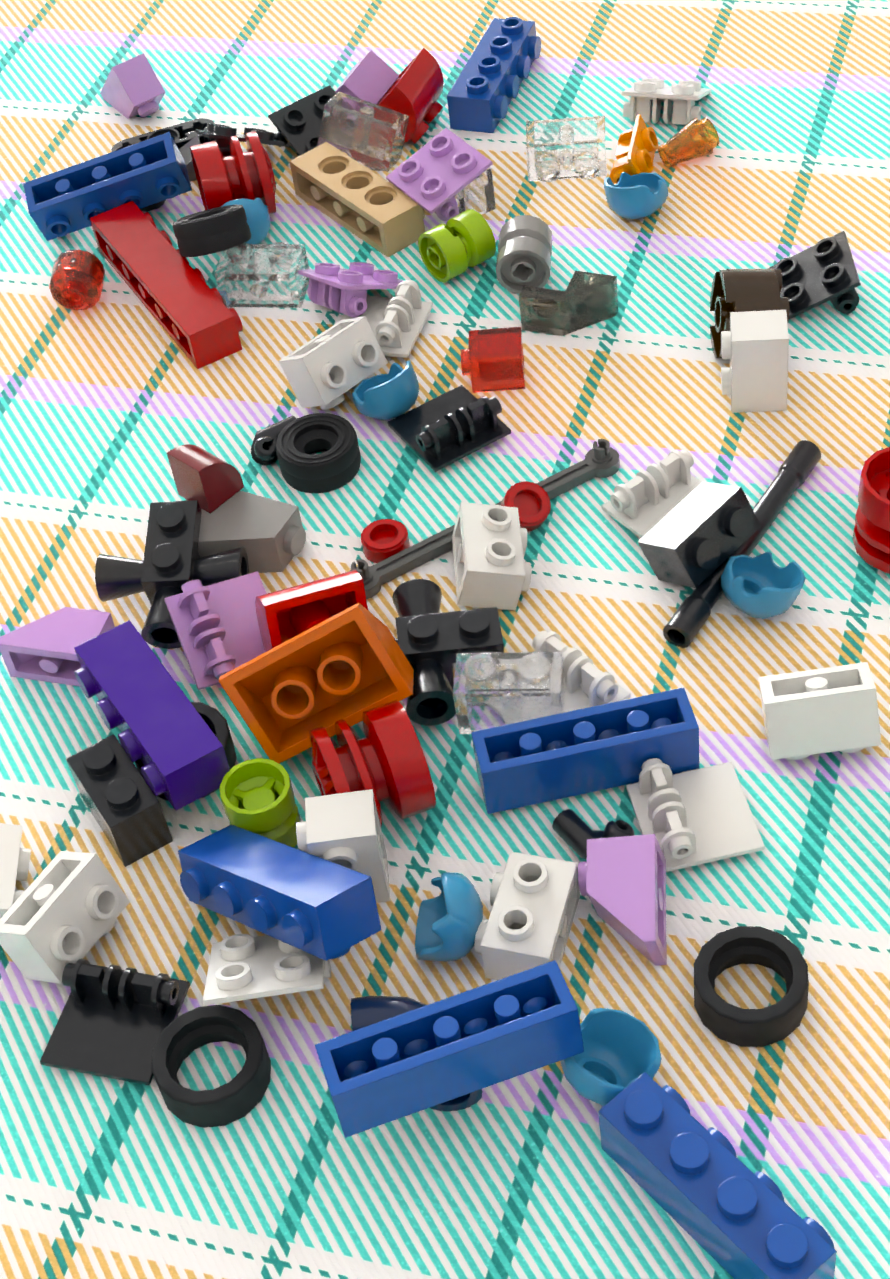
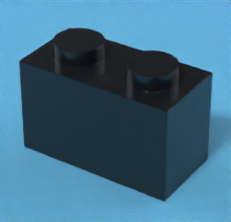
[638,481,761,588]
[66,734,173,867]

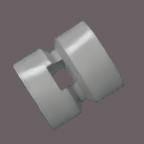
[496,215,553,294]

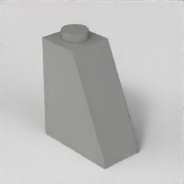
[185,491,306,573]

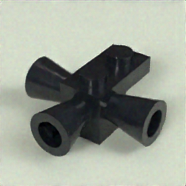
[95,500,249,649]
[392,579,504,726]

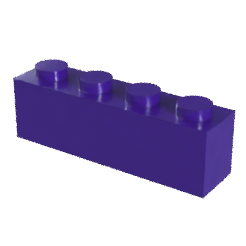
[74,620,230,811]

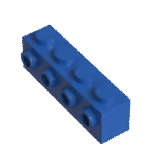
[447,17,541,133]
[23,132,192,241]
[471,687,699,814]
[178,824,381,961]
[315,960,584,1138]
[598,1072,837,1279]

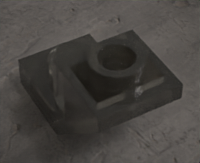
[519,271,618,336]

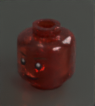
[49,249,105,311]

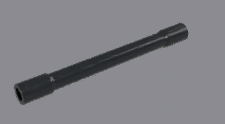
[663,440,821,648]

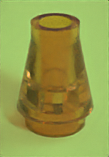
[658,117,719,168]

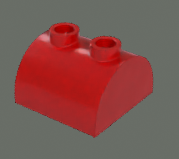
[355,48,444,148]
[255,570,368,652]

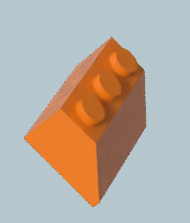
[218,603,414,764]

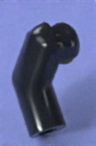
[251,415,296,466]
[552,809,635,859]

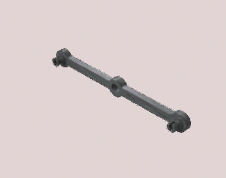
[348,439,620,599]

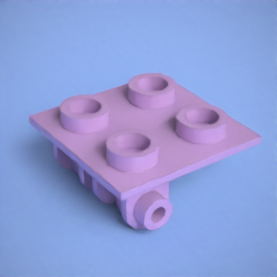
[386,128,493,221]
[298,262,403,317]
[164,571,267,690]

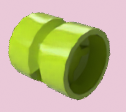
[418,209,496,283]
[220,758,301,848]

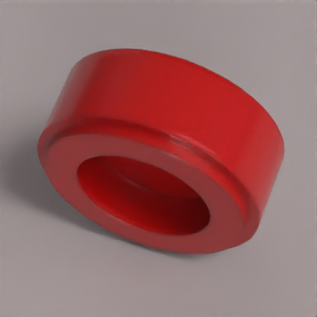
[501,481,551,532]
[361,519,410,563]

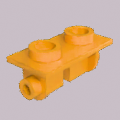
[610,114,658,185]

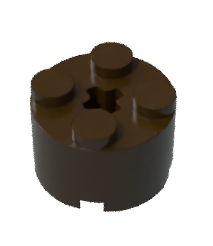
[710,269,790,358]

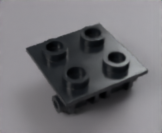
[268,85,370,156]
[196,123,285,157]
[767,231,861,320]
[387,385,511,472]
[40,959,190,1086]

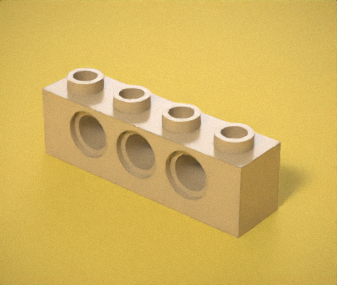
[289,142,425,257]

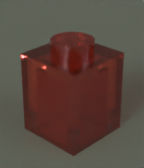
[461,327,525,393]

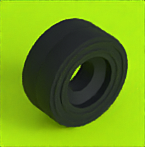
[173,205,251,257]
[276,413,361,493]

